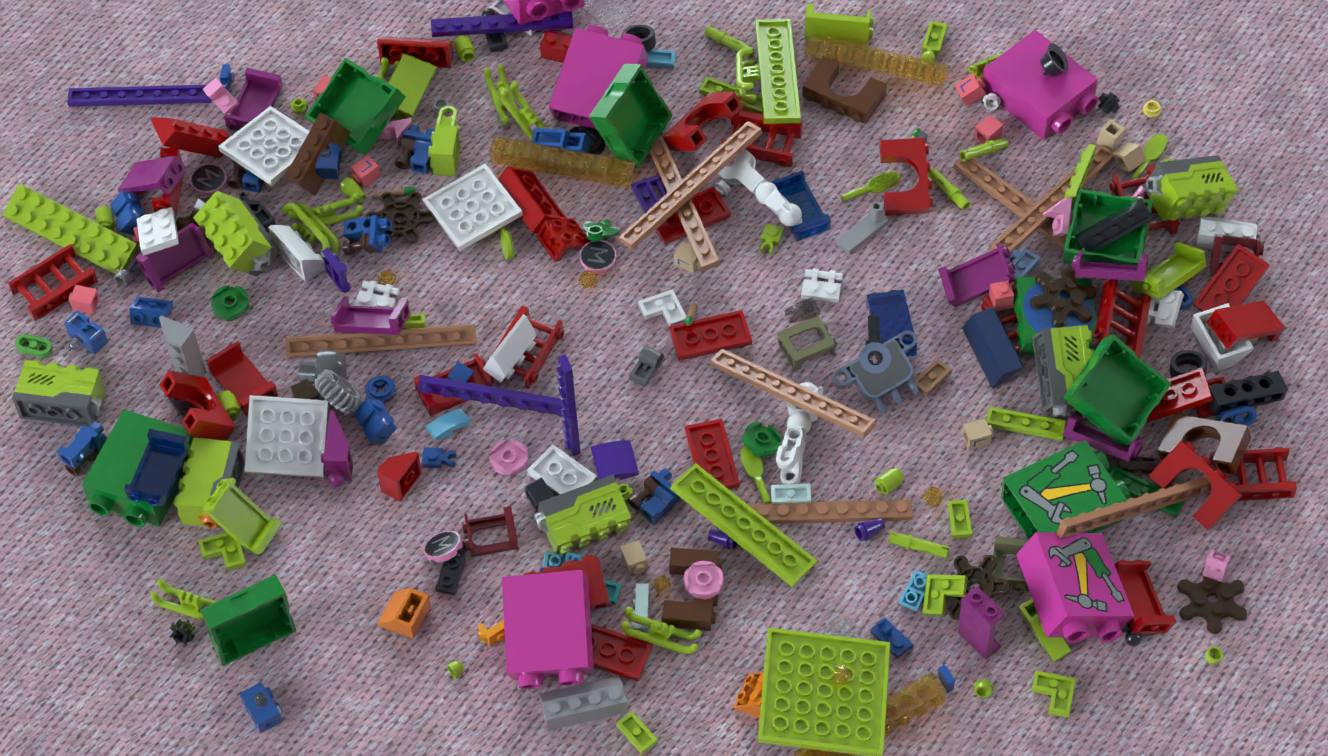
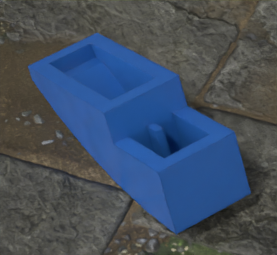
[531,128,592,156]

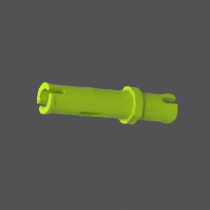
[704,25,755,58]
[959,137,1009,162]
[928,168,971,211]
[888,531,949,559]

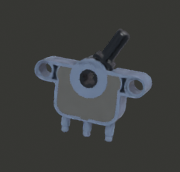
[832,314,920,414]

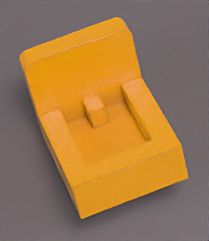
[477,619,505,647]

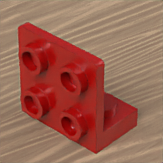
[536,218,591,262]

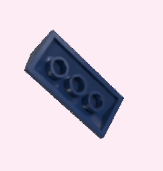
[962,307,1024,389]

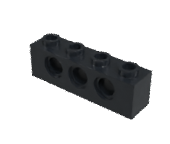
[1207,371,1288,416]

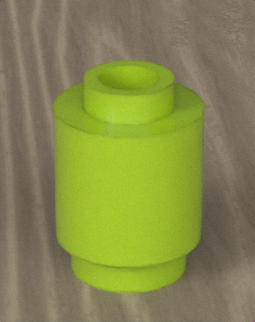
[453,35,475,62]
[95,206,114,231]
[217,390,241,420]
[875,467,904,495]

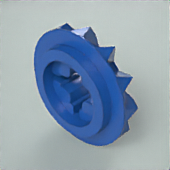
[365,375,396,402]

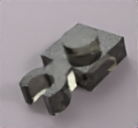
[785,297,820,323]

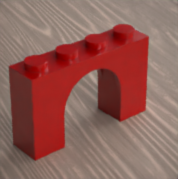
[662,92,743,151]
[879,138,933,216]
[159,370,236,441]
[1149,441,1243,530]
[524,555,612,611]

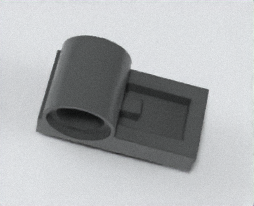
[629,345,664,387]

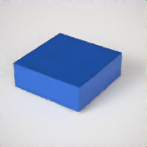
[447,362,474,383]
[938,665,955,693]

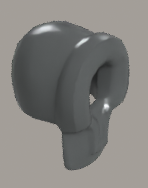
[298,349,347,383]

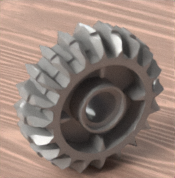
[314,369,363,415]

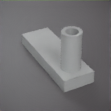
[836,202,889,254]

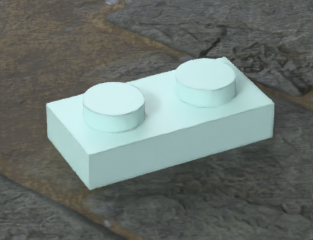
[771,484,811,504]

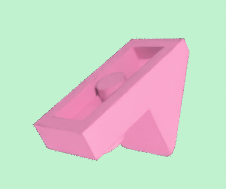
[203,78,239,115]
[378,118,412,148]
[1042,197,1072,238]
[1203,550,1231,581]

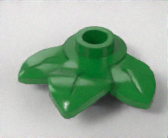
[583,219,620,242]

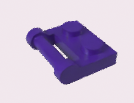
[631,174,667,214]
[321,248,351,293]

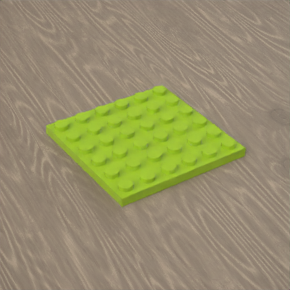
[757,627,890,756]

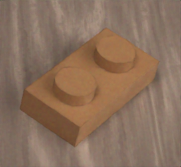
[914,358,952,397]

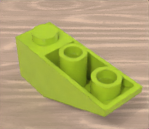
[1019,598,1071,662]

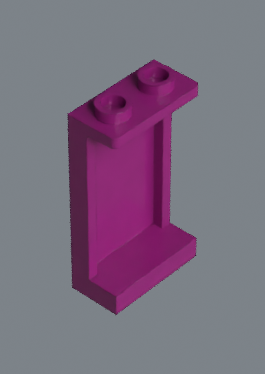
[224,68,283,130]
[118,156,187,196]
[136,223,214,293]
[938,242,1016,307]
[1072,251,1148,281]
[331,296,411,335]
[1063,411,1144,462]
[958,587,1005,660]

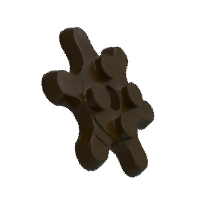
[365,191,434,244]
[1030,267,1097,328]
[950,555,1010,620]
[1177,570,1247,634]

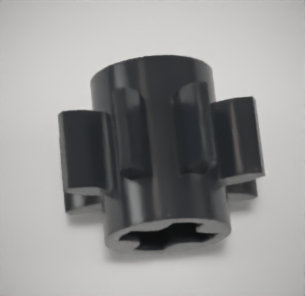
[1098,92,1120,114]
[170,619,195,645]

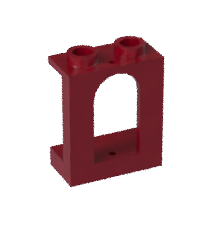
[1209,234,1264,274]
[462,506,519,557]

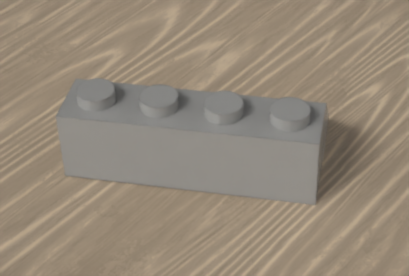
[159,315,206,376]
[539,675,628,731]

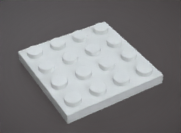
[219,106,309,185]
[423,164,523,251]
[244,395,328,478]

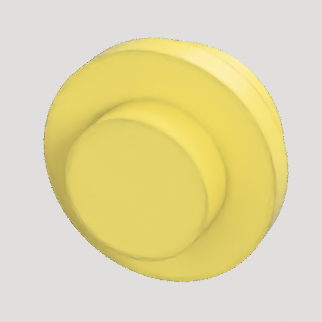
[1143,100,1161,118]

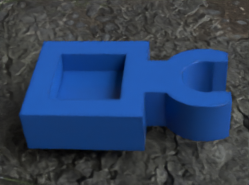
[220,64,234,90]
[421,447,457,468]

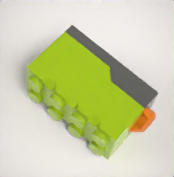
[174,438,245,528]

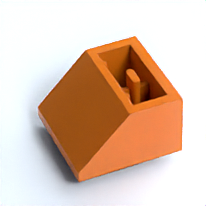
[377,588,431,639]
[733,672,764,719]

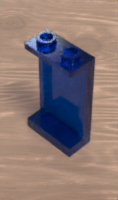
[771,171,831,242]
[866,289,917,357]
[124,429,190,506]

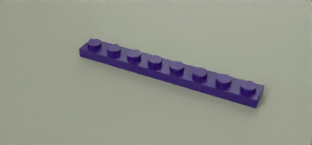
[431,11,573,37]
[67,84,211,107]
[556,354,581,456]
[418,375,563,417]

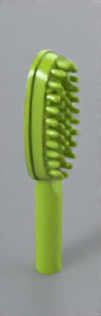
[1131,134,1168,180]
[841,170,900,202]
[498,226,515,260]
[740,446,771,503]

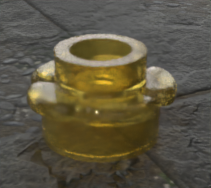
[378,270,396,285]
[579,270,597,288]
[923,487,943,506]
[652,575,671,592]
[833,664,851,684]

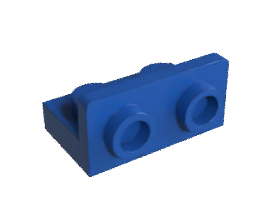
[130,297,173,328]

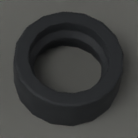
[621,24,656,52]
[1170,350,1207,378]

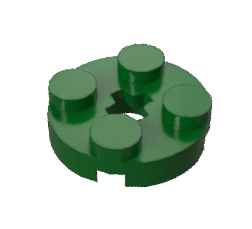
[211,285,250,322]
[741,422,782,458]

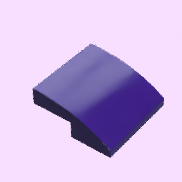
[591,440,639,480]

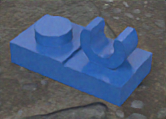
[870,618,913,659]

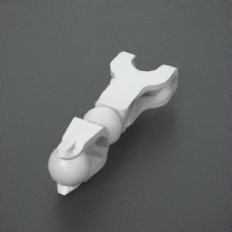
[718,149,803,227]
[776,382,824,485]

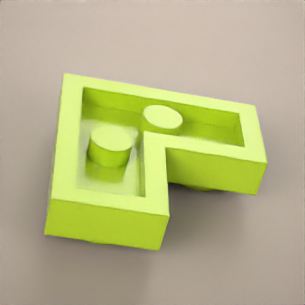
[198,532,246,571]
[923,575,968,616]
[1031,670,1076,718]

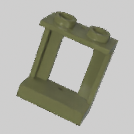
[777,316,837,371]
[992,536,1030,593]

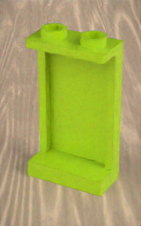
[805,3,874,45]
[389,54,437,121]
[1131,242,1207,299]
[203,478,282,555]

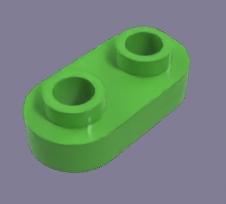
[15,334,53,358]

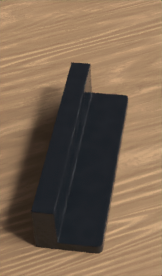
[1076,198,1154,252]

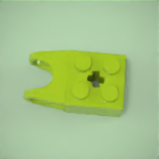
[428,106,461,176]

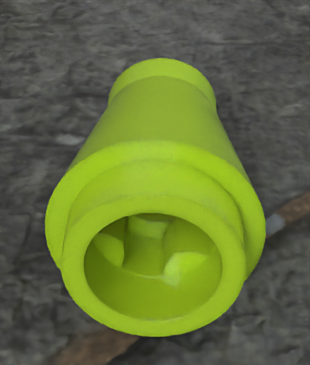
[339,177,366,203]

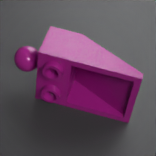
[321,411,353,487]

